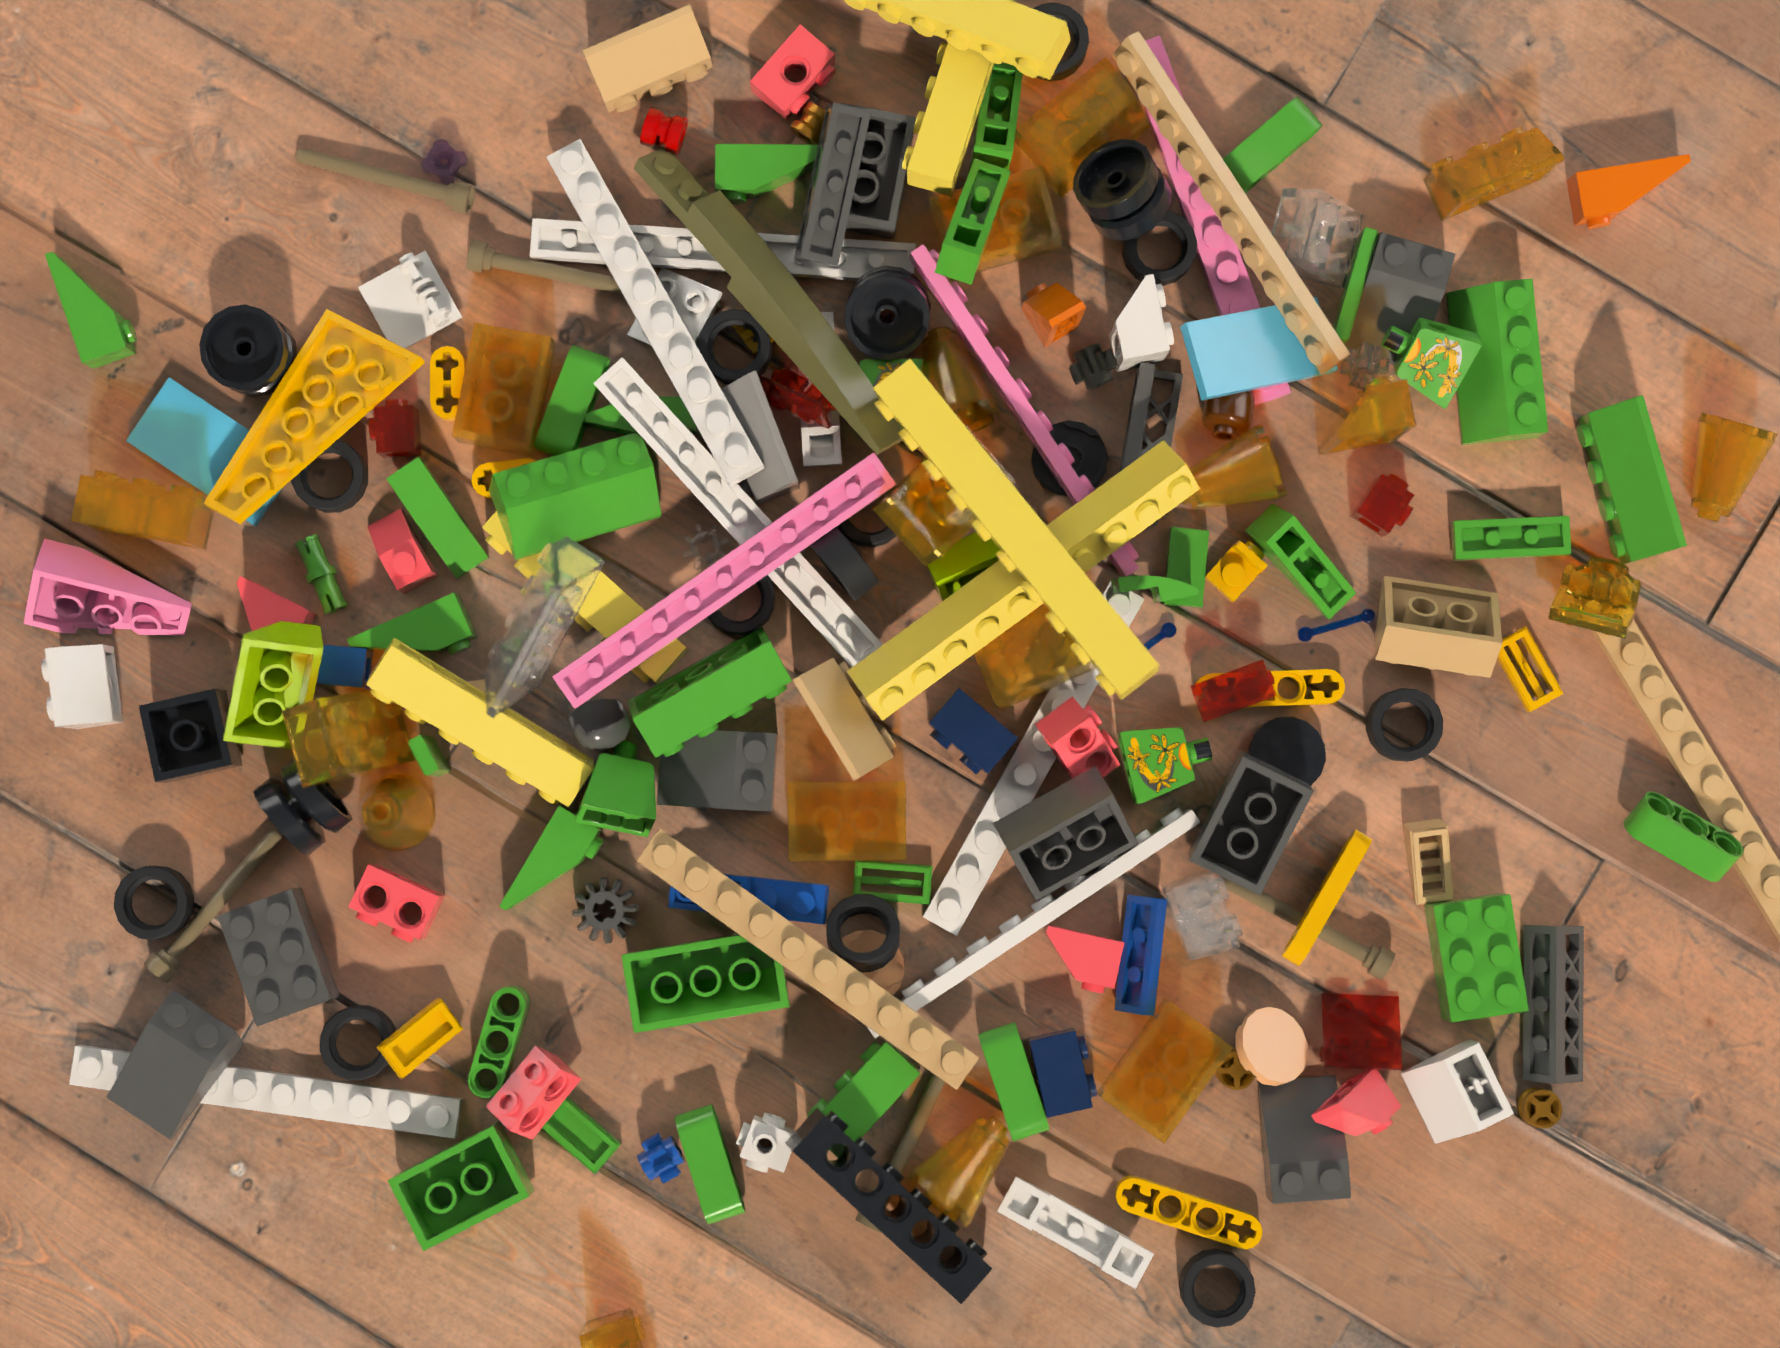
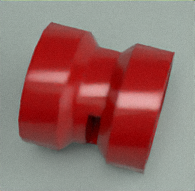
[640,107,688,155]

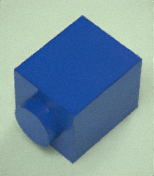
[316,645,374,689]

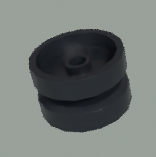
[1073,139,1172,241]
[844,266,931,360]
[199,304,297,397]
[253,755,353,856]

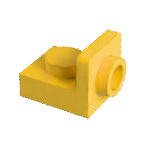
[1205,540,1268,603]

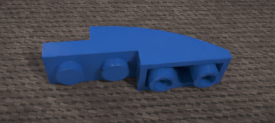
[668,873,830,924]

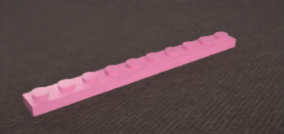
[1142,36,1291,406]
[909,244,1139,577]
[552,452,896,709]

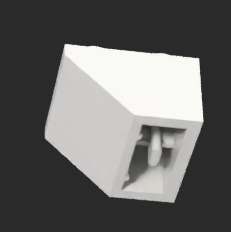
[1109,274,1174,372]
[41,644,124,729]
[1400,1039,1514,1144]

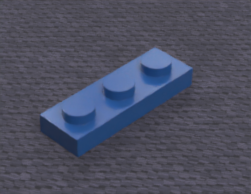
[1114,894,1167,1016]

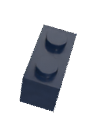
[928,688,1018,775]
[1028,1028,1098,1118]

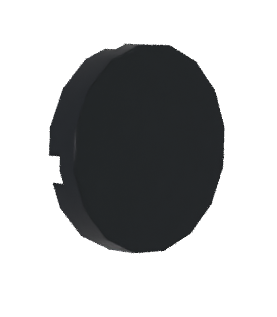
[1031,420,1108,497]
[1248,716,1326,785]

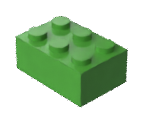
[1424,893,1529,1023]
[388,1121,535,1251]

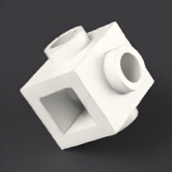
[736,1112,796,1173]

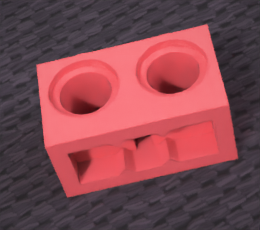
[1035,697,1121,779]
[348,864,445,943]
[486,1045,581,1140]

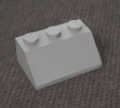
[721,371,800,505]

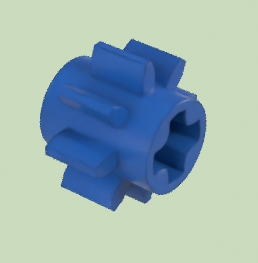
[637,1133,685,1184]

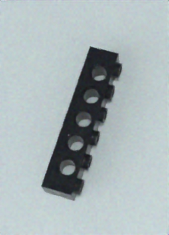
[785,1108,993,1304]

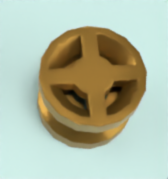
[790,102,825,145]
[1213,1048,1255,1090]
[1516,1086,1562,1129]

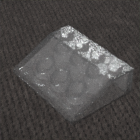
[485,536,605,718]

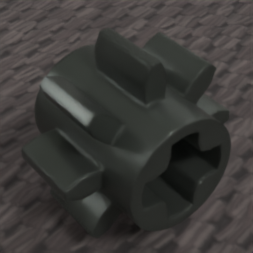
[1068,343,1118,390]

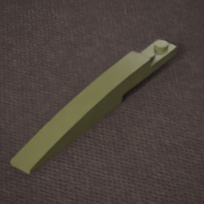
[634,147,903,455]

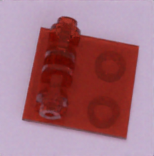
[1319,993,1403,1071]

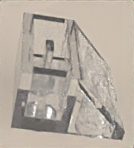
[1271,188,1363,288]
[1161,870,1243,961]

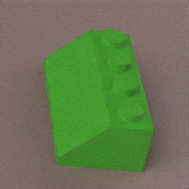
[1446,278,1548,445]
[1577,395,1687,565]
[489,432,662,560]
[628,627,792,758]
[621,934,790,1033]

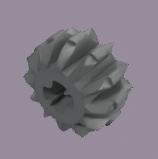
[572,877,640,943]

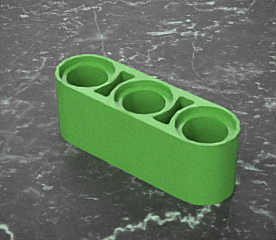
[1223,96,1323,193]
[534,345,610,456]
[1624,791,1743,882]
[468,985,530,1098]
[978,1022,1050,1142]
[675,1104,746,1224]

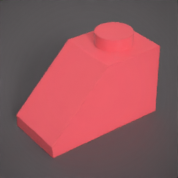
[367,508,439,594]
[237,576,317,631]
[1044,925,1124,994]
[1311,1067,1401,1136]

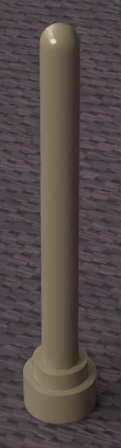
[295,148,476,215]
[467,240,622,294]
[144,828,282,983]
[1222,877,1396,980]
[855,1073,945,1233]

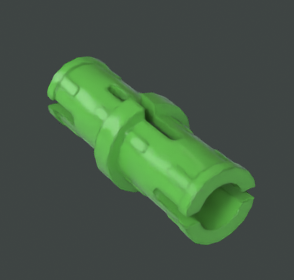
[295,534,348,615]

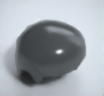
[569,699,631,751]

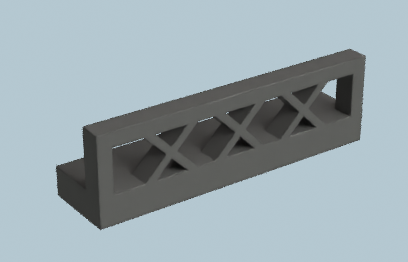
[794,102,871,266]
[1119,362,1183,526]
[1523,925,1584,1084]

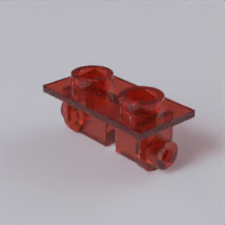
[760,368,836,429]
[1190,659,1276,722]

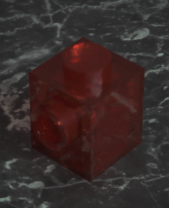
[369,399,422,458]
[1351,474,1414,537]

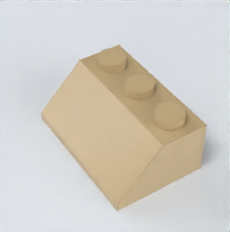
[582,4,713,113]
[1375,576,1502,678]
[793,658,896,782]

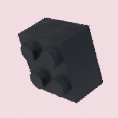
[139,688,243,783]

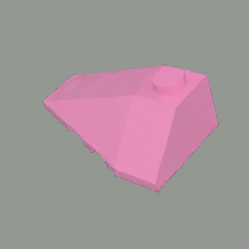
[24,538,192,635]

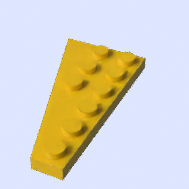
[204,309,425,525]

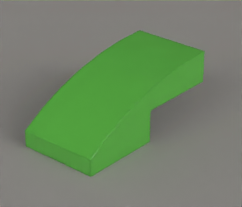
[1111,575,1199,603]

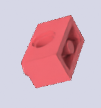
[750,24,836,121]

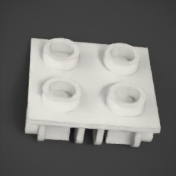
[358,251,463,349]
[627,268,723,346]

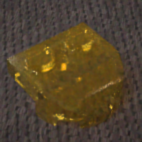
[1548,557,1641,639]

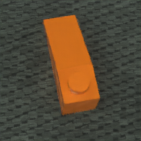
[1566,154,1691,229]
[1022,282,1086,347]

